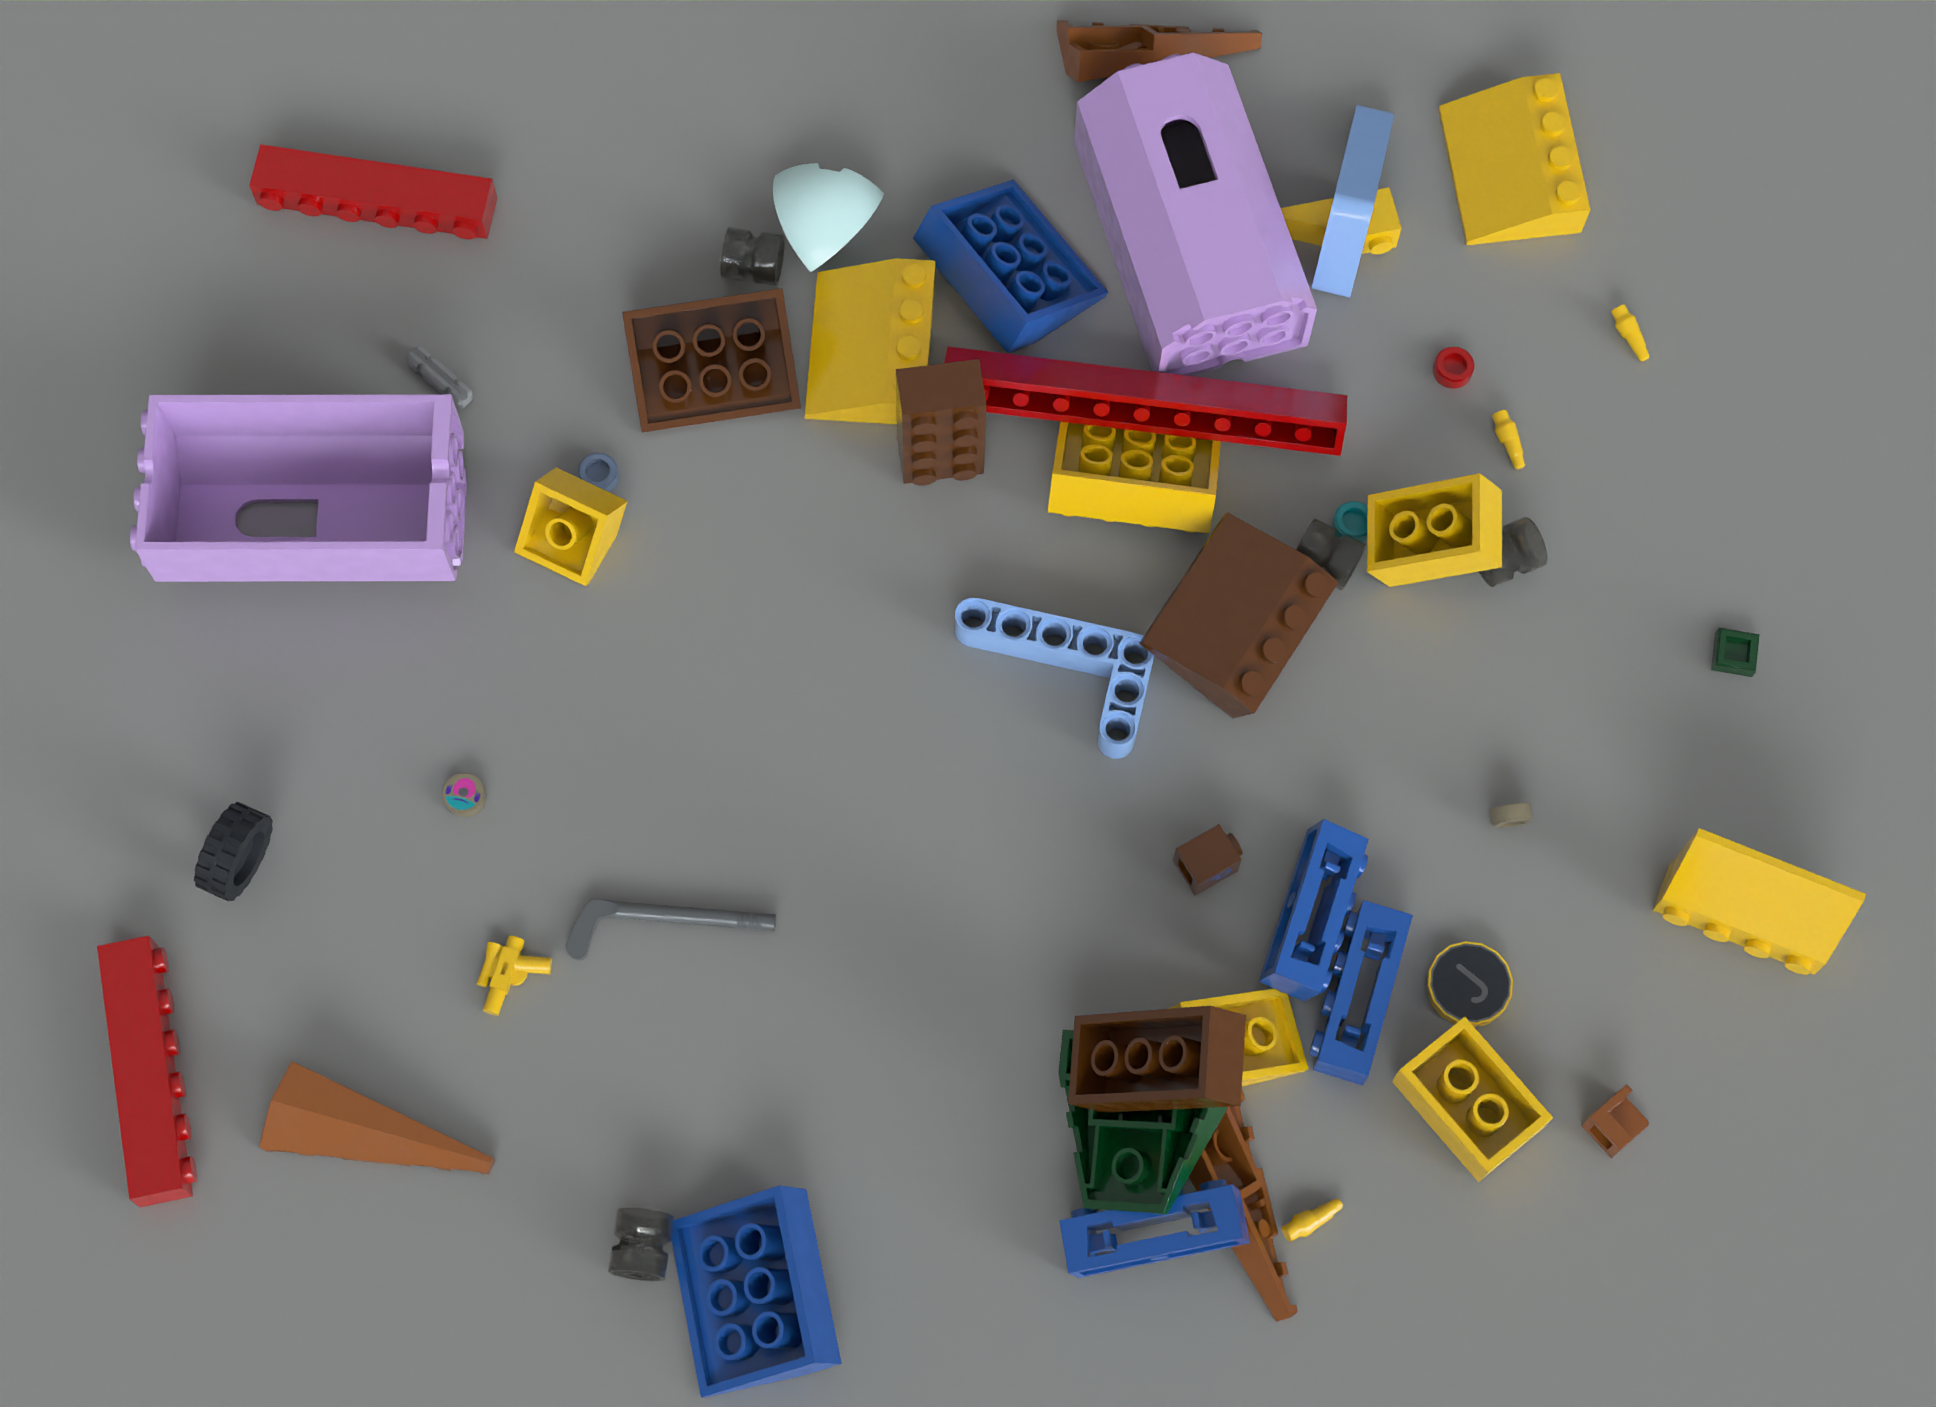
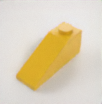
[1281,187,1402,254]

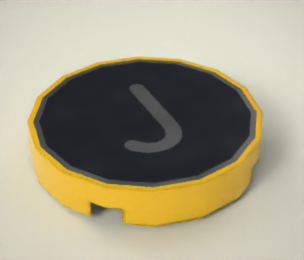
[1426,941,1513,1027]

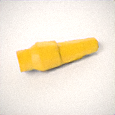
[1611,304,1649,362]
[1492,410,1525,469]
[1281,1198,1343,1242]

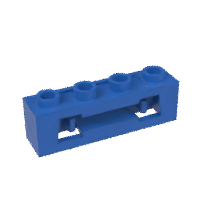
[1258,819,1369,1002]
[1309,900,1413,1086]
[1059,1180,1250,1278]

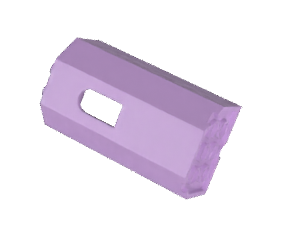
[1074,52,1317,376]
[130,394,467,582]

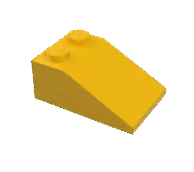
[1168,989,1309,1087]

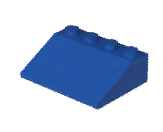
[913,179,1108,353]
[668,1185,842,1398]

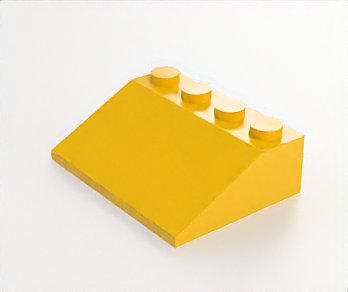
[1438,73,1591,245]
[805,258,935,424]
[1048,422,1221,534]
[1653,828,1866,975]

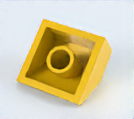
[514,467,628,586]

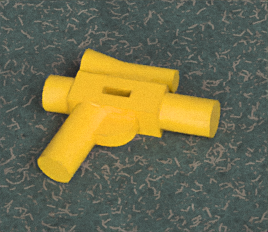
[477,935,552,1016]

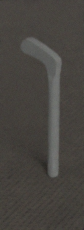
[566,899,776,961]

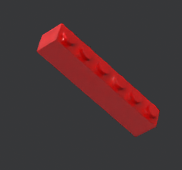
[249,144,497,240]
[97,935,197,1207]

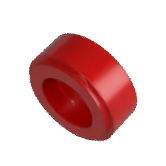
[1433,347,1475,389]

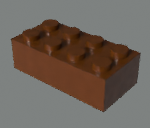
[896,359,986,486]
[1068,1006,1246,1112]

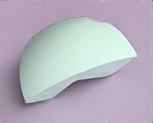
[773,163,884,272]

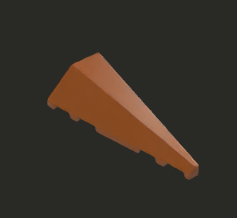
[1056,20,1262,82]
[259,1061,495,1175]
[1189,1091,1298,1322]

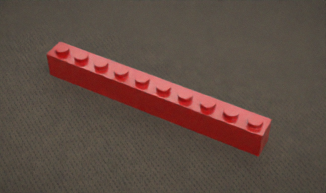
[944,346,1348,456]

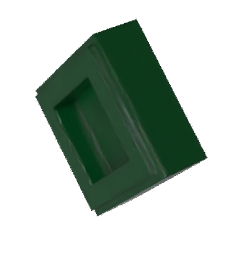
[1711,627,1760,677]

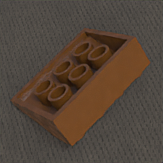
[622,288,801,433]
[1139,513,1339,718]

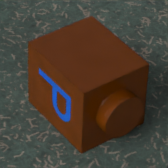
[1173,824,1243,896]

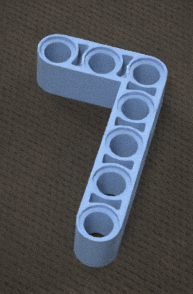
[1311,105,1395,298]
[955,597,1154,759]

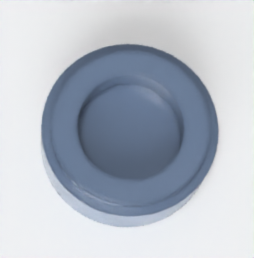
[577,453,619,492]

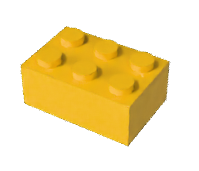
[1367,473,1502,587]
[1392,1017,1553,1183]

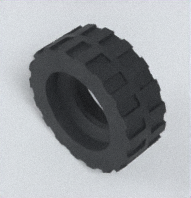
[194,802,273,902]

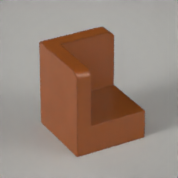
[1581,1084,1649,1159]

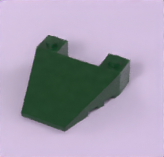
[1058,1030,1228,1214]

